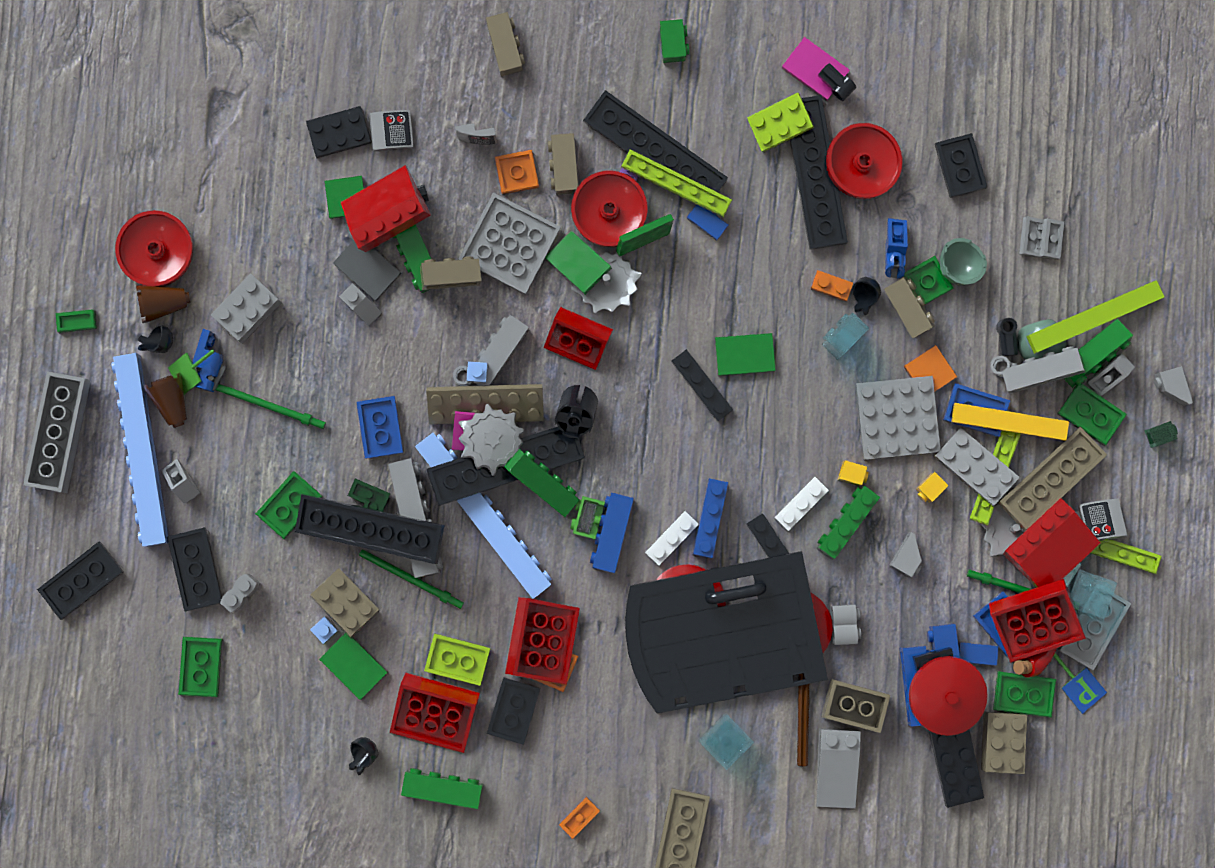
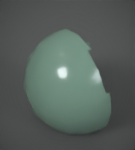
[940,238,987,286]
[1017,319,1067,360]

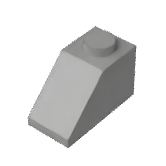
[339,283,382,326]
[1088,353,1135,396]
[1154,366,1193,406]
[162,459,200,504]
[889,532,922,577]

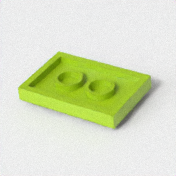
[747,92,814,152]
[424,633,491,686]

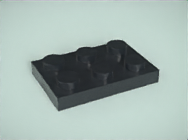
[306,106,371,158]
[934,133,987,198]
[486,677,541,745]

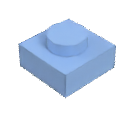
[467,362,488,383]
[310,617,338,644]

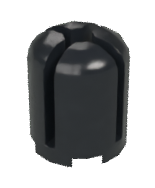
[555,385,598,438]

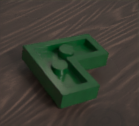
[347,478,391,511]

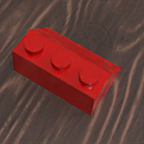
[543,307,613,370]

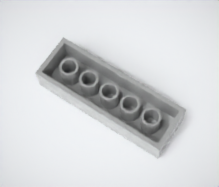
[23,371,91,493]
[388,458,443,578]

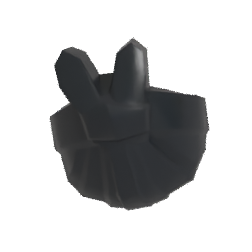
[853,277,881,315]
[138,324,173,353]
[349,737,379,775]

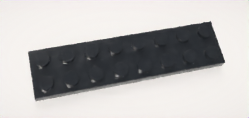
[583,90,728,192]
[790,95,848,250]
[426,422,585,506]
[295,494,445,564]
[912,647,984,808]

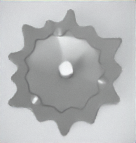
[571,251,643,314]
[459,404,524,476]
[981,495,1025,557]

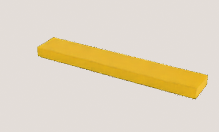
[951,403,1069,441]

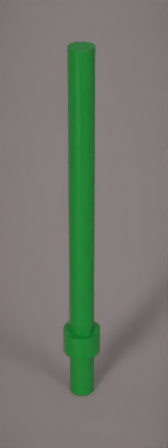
[216,384,326,429]
[359,549,464,609]
[967,569,1079,611]

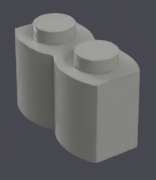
[220,574,260,612]
[830,604,861,645]

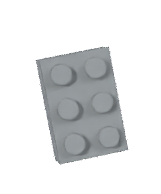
[211,273,282,344]

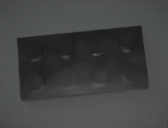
[167,527,222,612]
[37,541,124,620]

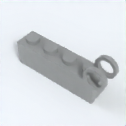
[453,315,529,386]
[990,346,1085,394]

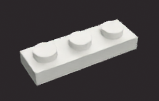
[774,477,829,531]
[645,511,699,566]

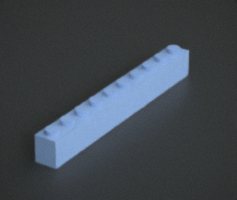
[111,353,169,547]
[415,433,552,599]

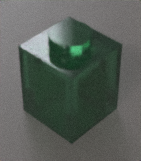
[1144,421,1178,448]

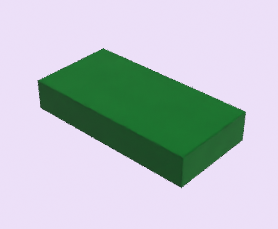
[56,309,97,333]

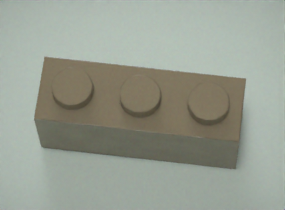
[486,12,525,76]
[548,133,578,195]
[420,256,481,290]
[884,277,935,339]

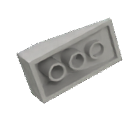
[816,728,861,808]

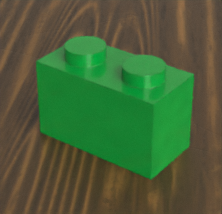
[660,19,689,63]

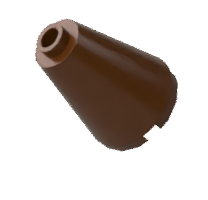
[136,285,190,324]
[143,373,187,428]

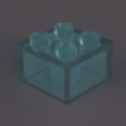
[822,313,869,360]
[1070,569,1117,622]
[698,713,754,770]

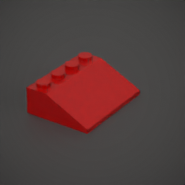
[341,165,431,252]
[1003,498,1100,588]
[989,579,1086,663]
[505,597,580,685]
[389,672,480,753]

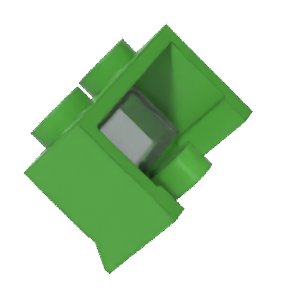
[570,496,605,540]

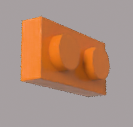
[811,270,853,301]
[559,796,600,839]

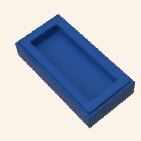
[687,205,728,241]
[958,642,998,665]

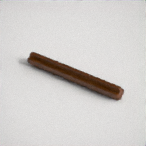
[797,673,809,767]

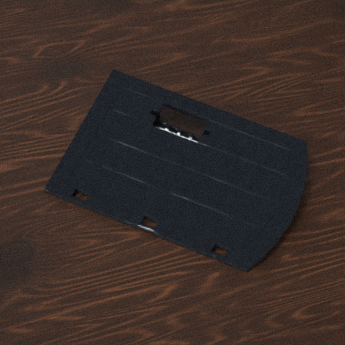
[625,551,828,714]

